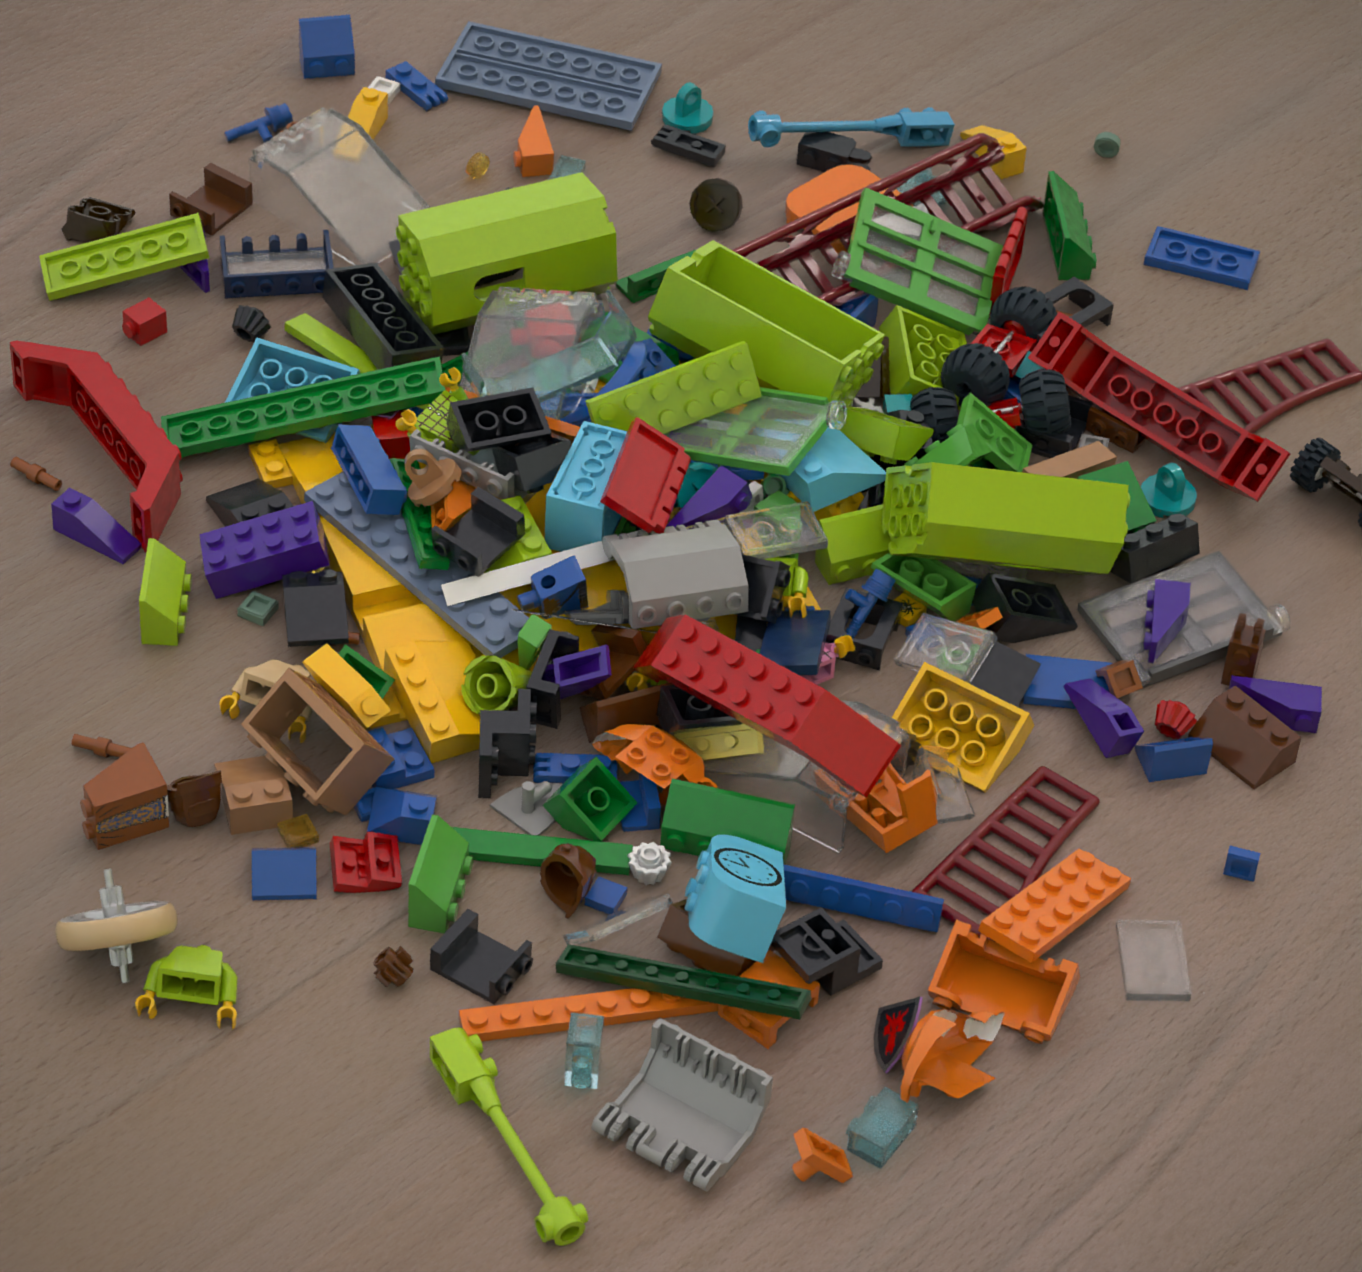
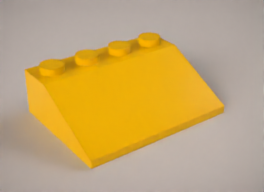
[384,640,480,764]
[883,662,1035,793]

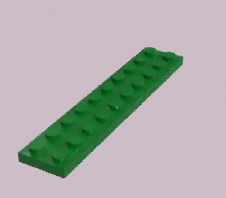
[161,356,446,458]

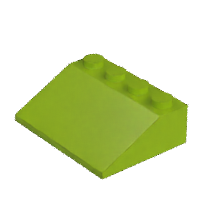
[879,305,967,410]

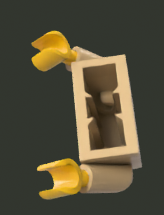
[219,659,313,743]

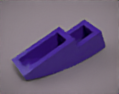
[542,645,611,699]

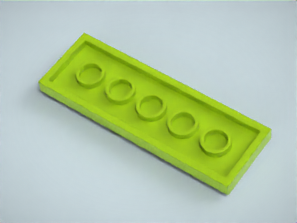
[39,213,210,301]
[585,341,762,434]

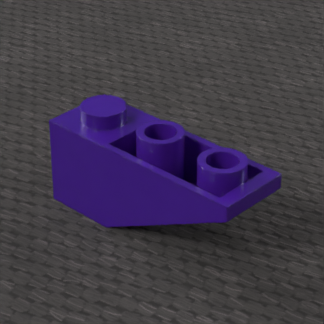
[1143,579,1191,663]
[1063,678,1144,758]

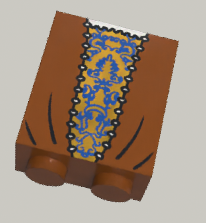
[80,742,169,850]

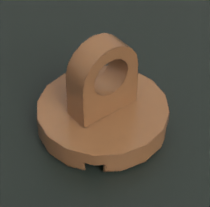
[404,449,462,507]

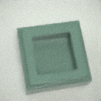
[237,591,279,626]

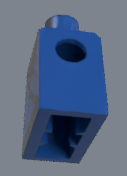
[517,555,588,619]

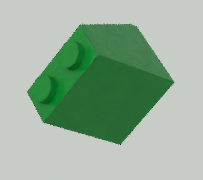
[1077,461,1157,534]

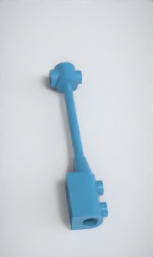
[748,107,955,147]

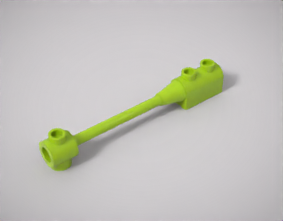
[430,1028,588,1246]

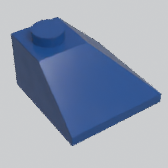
[367,786,437,845]

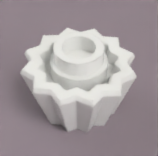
[627,842,672,885]

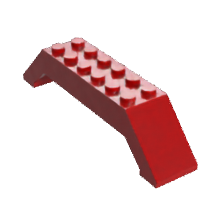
[1028,311,1290,502]
[10,340,183,553]
[633,614,901,798]

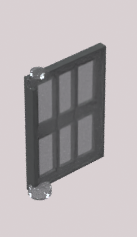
[1077,551,1291,688]

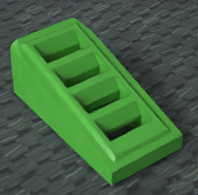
[518,614,552,670]

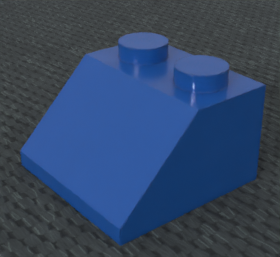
[299,15,355,79]

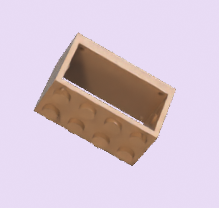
[241,668,394,815]

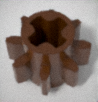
[373,946,414,987]

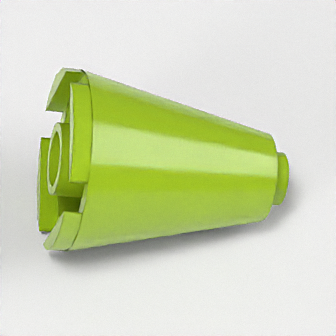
[461,655,532,714]

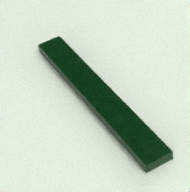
[555,944,811,1020]

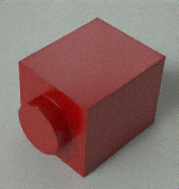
[122,298,167,346]

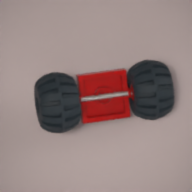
[941,286,1057,408]
[910,369,1071,443]

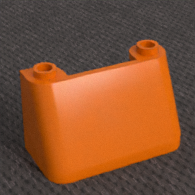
[928,920,1080,1044]

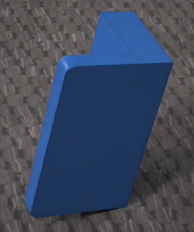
[620,773,661,832]

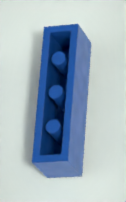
[331,424,407,515]

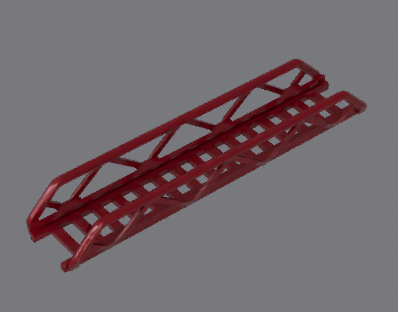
[732,133,1044,308]

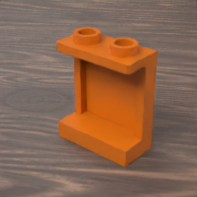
[718,950,820,1049]

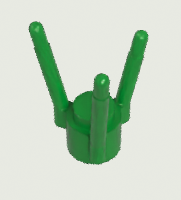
[761,472,790,497]

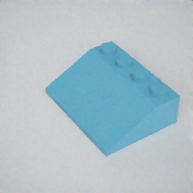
[225,338,360,443]
[753,421,886,512]

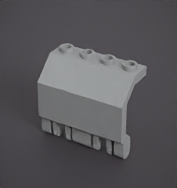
[410,429,535,504]
[602,519,748,629]
[591,1018,773,1192]

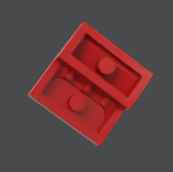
[330,831,402,893]

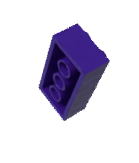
[199,501,330,599]

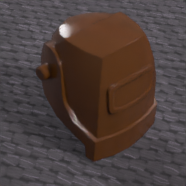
[167,770,222,827]
[540,844,596,919]

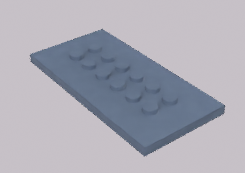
[435,21,662,131]

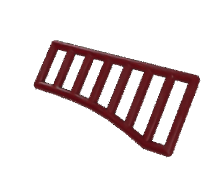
[1178,338,1362,434]
[911,766,1100,943]

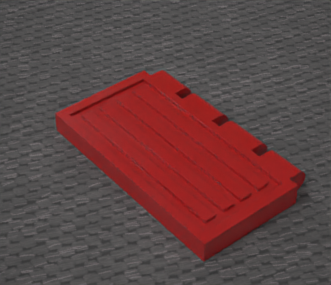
[989,207,1028,318]
[600,417,691,534]

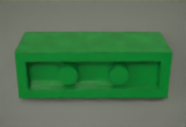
[616,250,696,303]

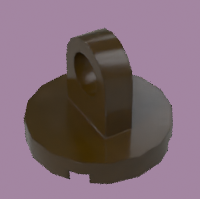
[689,178,743,232]

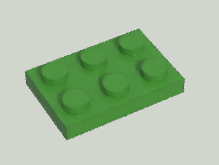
[956,393,1032,472]

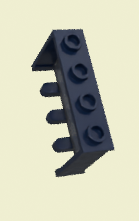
[219,230,334,299]

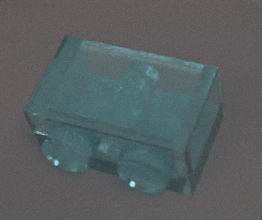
[564,1012,604,1089]
[846,1087,919,1169]

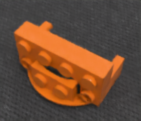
[814,716,938,853]

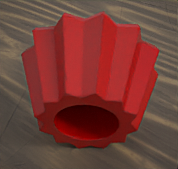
[1155,700,1197,739]

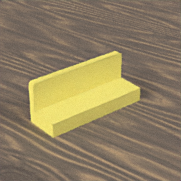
[674,724,764,761]

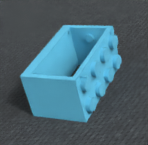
[545,421,627,552]

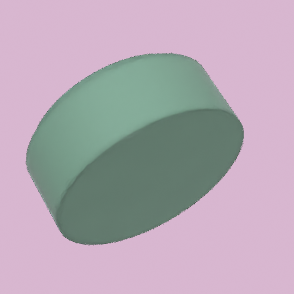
[1094,132,1121,157]

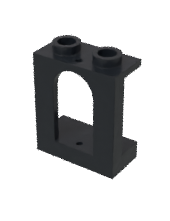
[1045,277,1114,328]
[826,587,903,671]
[526,629,579,729]

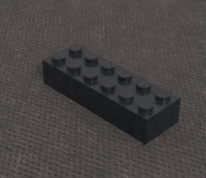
[323,263,444,370]

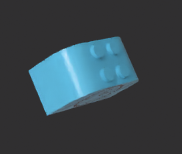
[685,835,786,963]

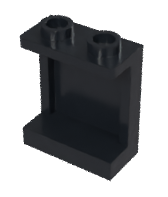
[733,555,791,624]

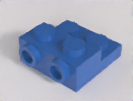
[350,727,435,789]

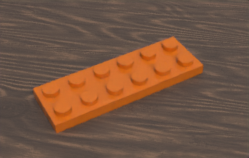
[978,848,1131,963]

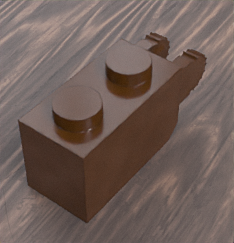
[1221,613,1266,686]

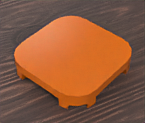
[785,165,913,257]

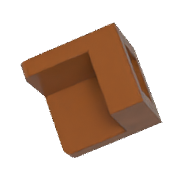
[1095,660,1143,698]

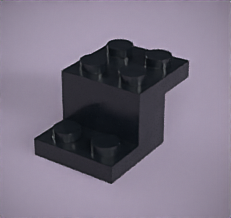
[478,689,537,798]
[770,907,883,995]

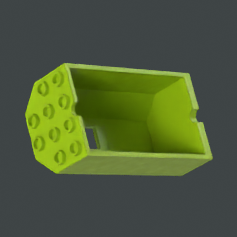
[396,172,618,335]
[648,240,885,423]
[882,462,1130,575]

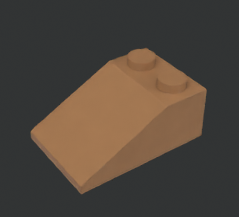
[214,756,293,835]

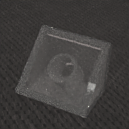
[912,747,975,825]

